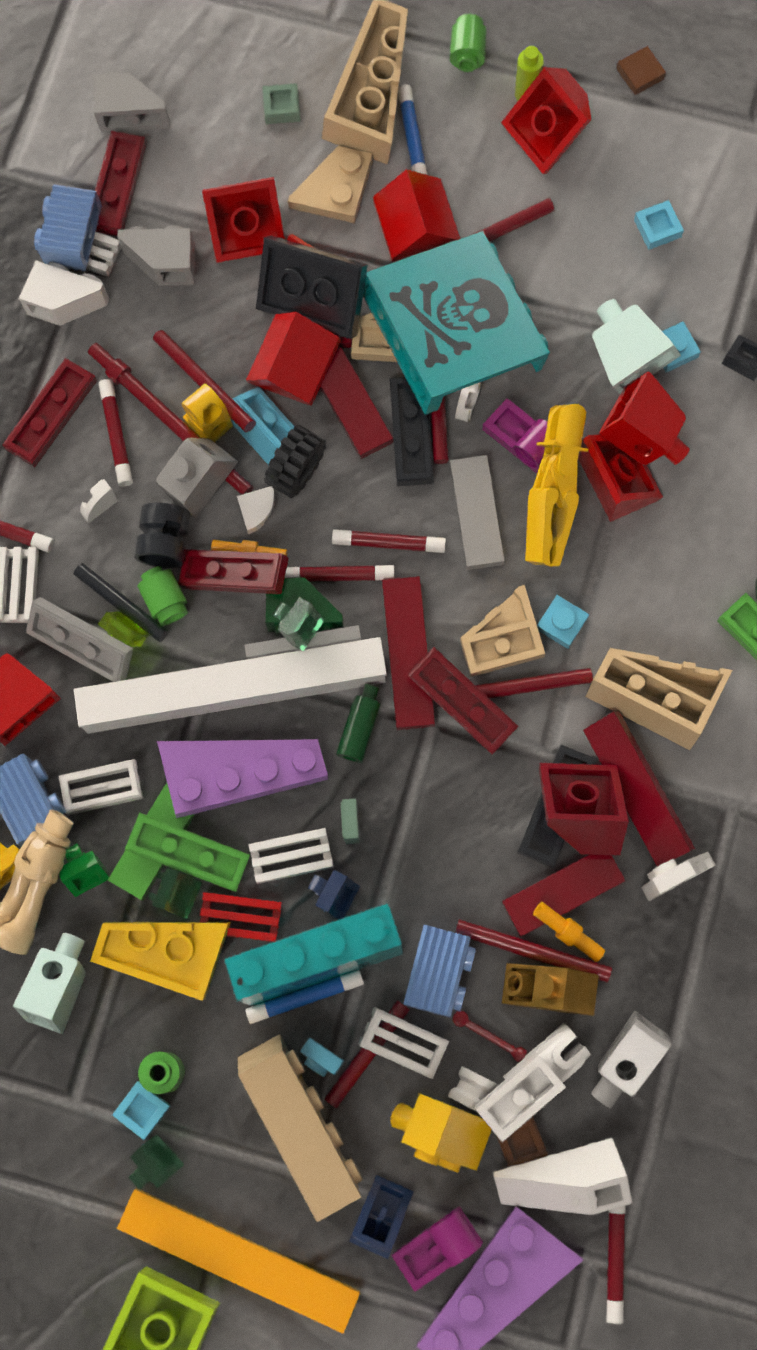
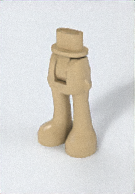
[0,809,73,955]

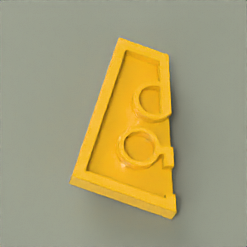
[90,922,230,1001]

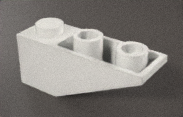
[493,1138,632,1215]

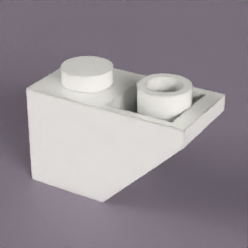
[19,261,110,326]

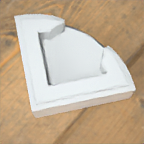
[455,382,481,422]
[80,479,118,523]
[237,486,275,534]

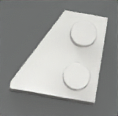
[641,852,716,901]

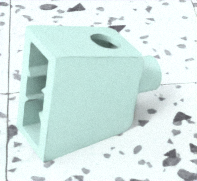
[592,299,681,394]
[13,933,86,1034]

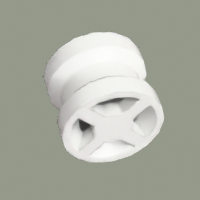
[448,1067,498,1111]

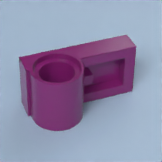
[482,398,547,474]
[391,1205,483,1292]

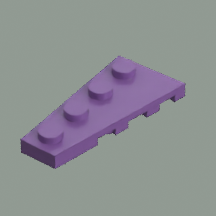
[157,739,328,818]
[416,1206,583,1350]

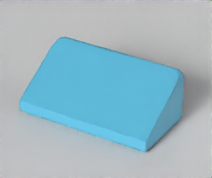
[230,387,295,464]

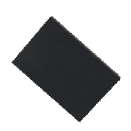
[256,235,368,339]

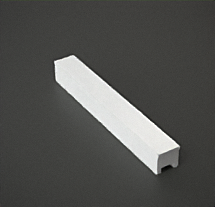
[74,637,387,734]

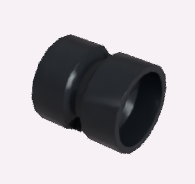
[134,502,191,568]

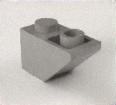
[118,225,195,286]

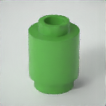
[450,14,487,72]
[137,566,188,626]
[138,1052,185,1094]

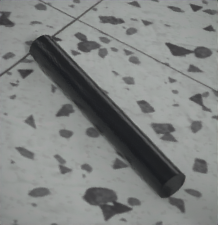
[73,563,169,643]

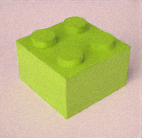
[103,1266,220,1350]

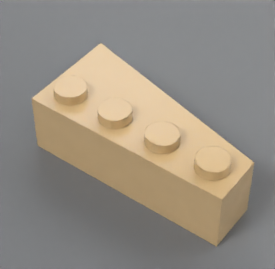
[322,0,408,165]
[237,1034,363,1222]

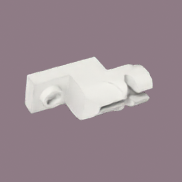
[474,1023,591,1142]

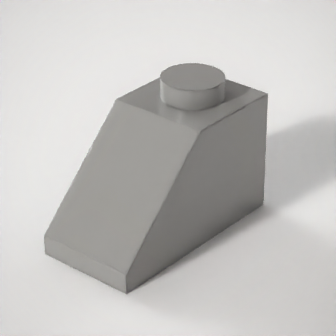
[94,71,170,132]

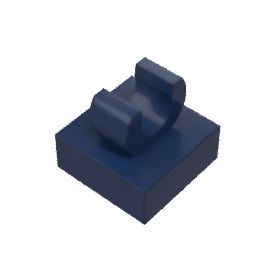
[308,870,360,920]

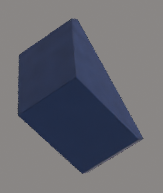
[349,1175,414,1259]

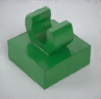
[59,843,109,897]

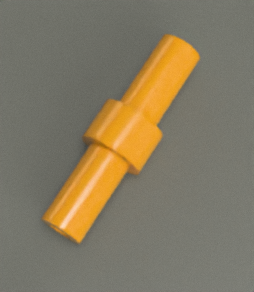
[211,539,288,556]
[533,902,605,962]

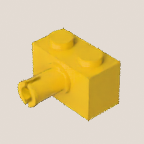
[391,1093,492,1173]

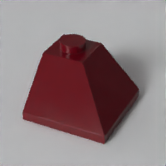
[539,763,629,855]

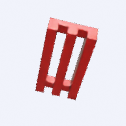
[200,892,282,942]

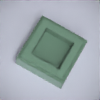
[262,83,301,124]
[340,799,360,844]

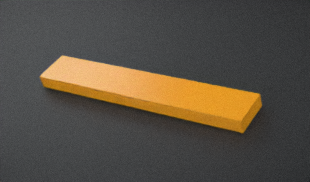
[117,1188,361,1334]

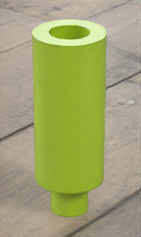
[514,46,544,101]

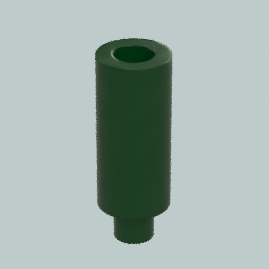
[336,684,381,763]

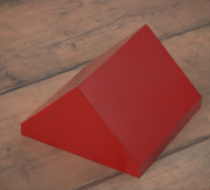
[372,169,460,263]
[202,177,285,263]
[246,312,341,406]
[578,434,663,522]

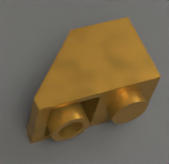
[502,963,599,1016]

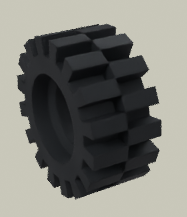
[264,424,326,499]

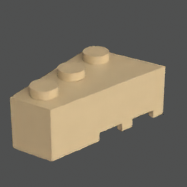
[585,648,733,750]

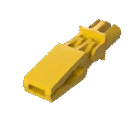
[525,404,588,567]

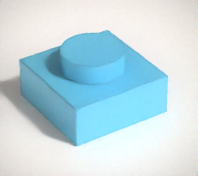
[634,200,684,250]
[662,321,701,373]
[537,595,589,649]
[300,1038,345,1077]
[112,1081,171,1140]

